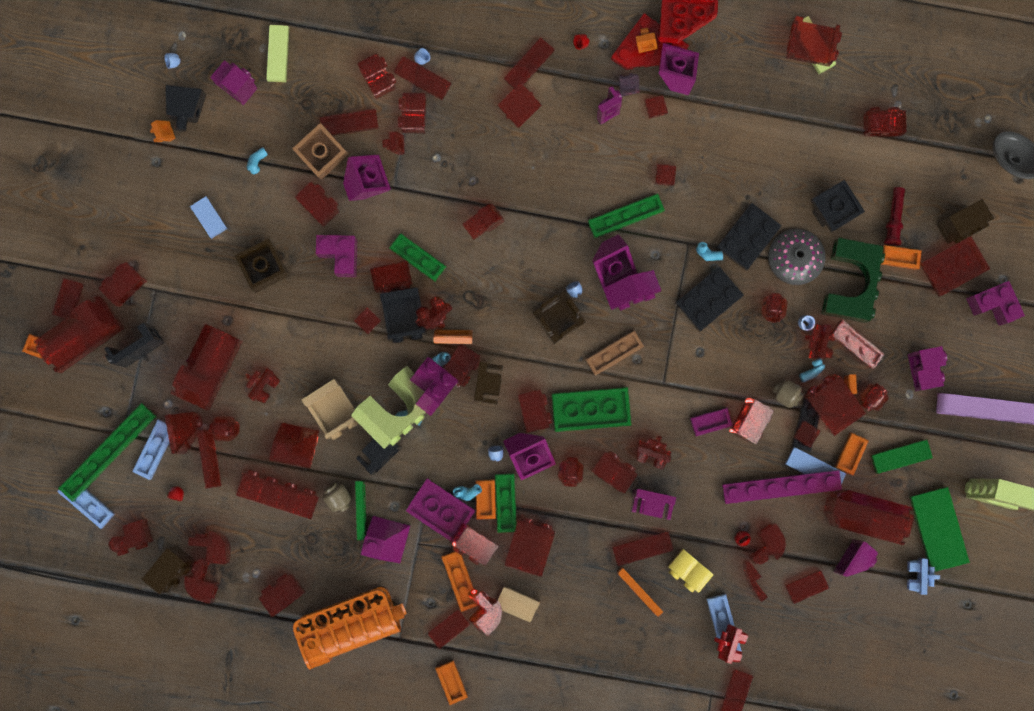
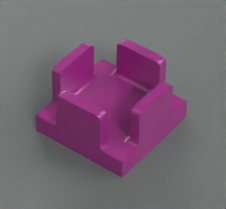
[630,489,676,520]

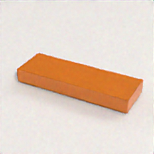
[441,550,480,612]
[617,567,663,617]

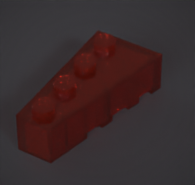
[235,470,319,519]

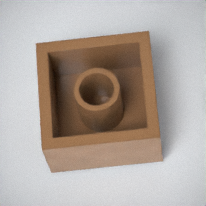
[292,123,349,179]

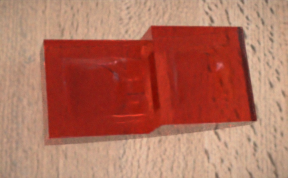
[743,560,768,602]

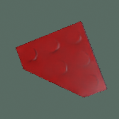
[659,0,718,44]
[611,13,690,70]

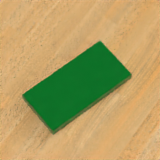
[551,387,632,432]
[909,487,970,572]

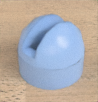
[414,48,430,65]
[164,53,180,69]
[566,281,583,298]
[798,315,815,331]
[488,446,504,461]

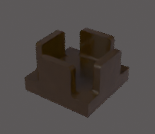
[532,291,586,344]
[474,361,503,405]

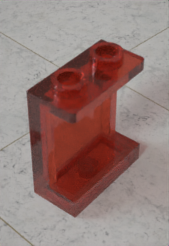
[785,16,842,67]
[804,374,866,436]
[504,517,555,577]

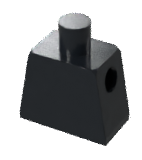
[165,85,206,132]

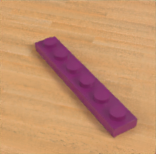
[722,470,842,504]

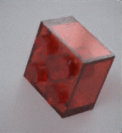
[590,451,638,494]

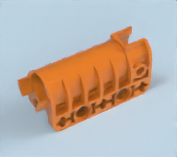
[293,586,407,670]

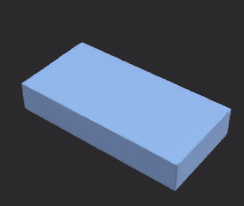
[190,196,228,239]

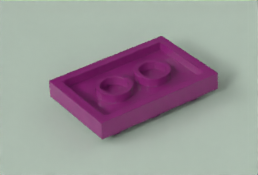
[406,478,476,543]

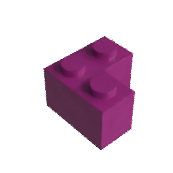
[210,60,258,106]
[316,235,358,277]
[603,270,661,311]
[966,281,1025,326]
[907,346,947,392]
[410,357,459,416]

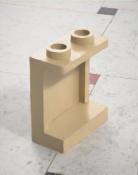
[302,379,359,440]

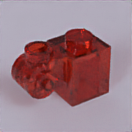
[108,519,153,556]

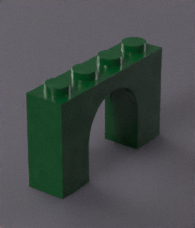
[821,238,885,323]

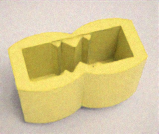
[667,549,713,593]

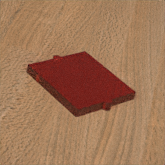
[497,83,542,128]

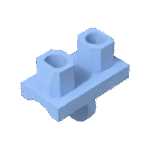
[907,558,940,595]

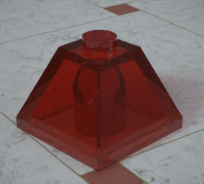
[165,412,203,455]
[269,423,320,468]

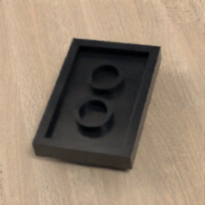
[717,203,782,271]
[675,266,744,332]

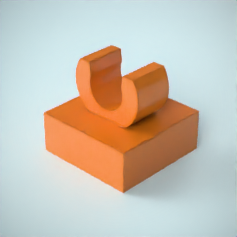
[636,28,658,53]
[150,120,176,142]

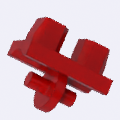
[713,624,748,664]

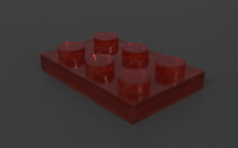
[920,236,990,297]

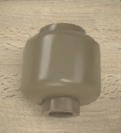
[773,380,804,408]
[322,483,352,513]

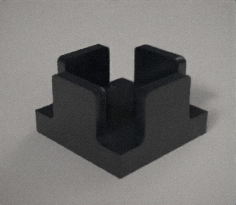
[811,180,865,232]
[356,439,402,475]

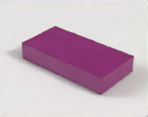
[690,408,733,437]

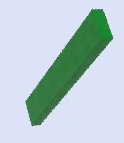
[58,403,157,502]

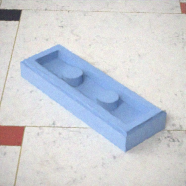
[132,419,177,480]
[785,447,846,491]
[57,489,115,529]
[706,594,742,652]

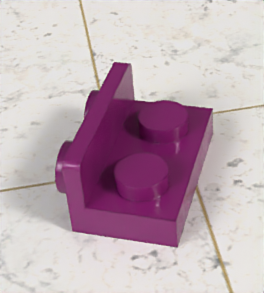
[597,86,623,125]

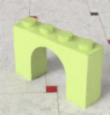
[351,366,429,449]
[965,479,1034,511]

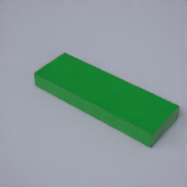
[389,233,446,282]
[870,440,933,474]
[495,474,517,533]
[355,481,367,540]

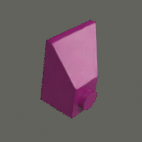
[658,43,699,95]
[343,155,391,201]
[592,234,638,289]
[503,433,556,481]
[361,516,410,563]
[833,539,878,577]

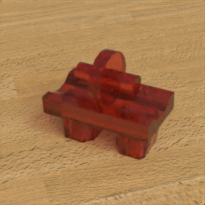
[415,296,453,330]
[804,324,837,359]
[245,367,280,404]
[636,435,672,470]

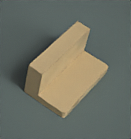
[495,586,540,622]

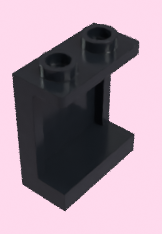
[380,287,427,343]
[104,323,165,368]

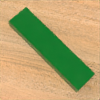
[587,193,665,239]

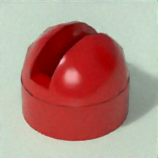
[573,34,590,50]
[167,486,184,501]
[734,531,751,547]

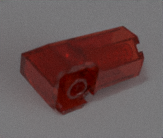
[34,296,125,374]
[171,324,243,411]
[823,490,914,545]

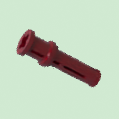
[884,187,906,246]

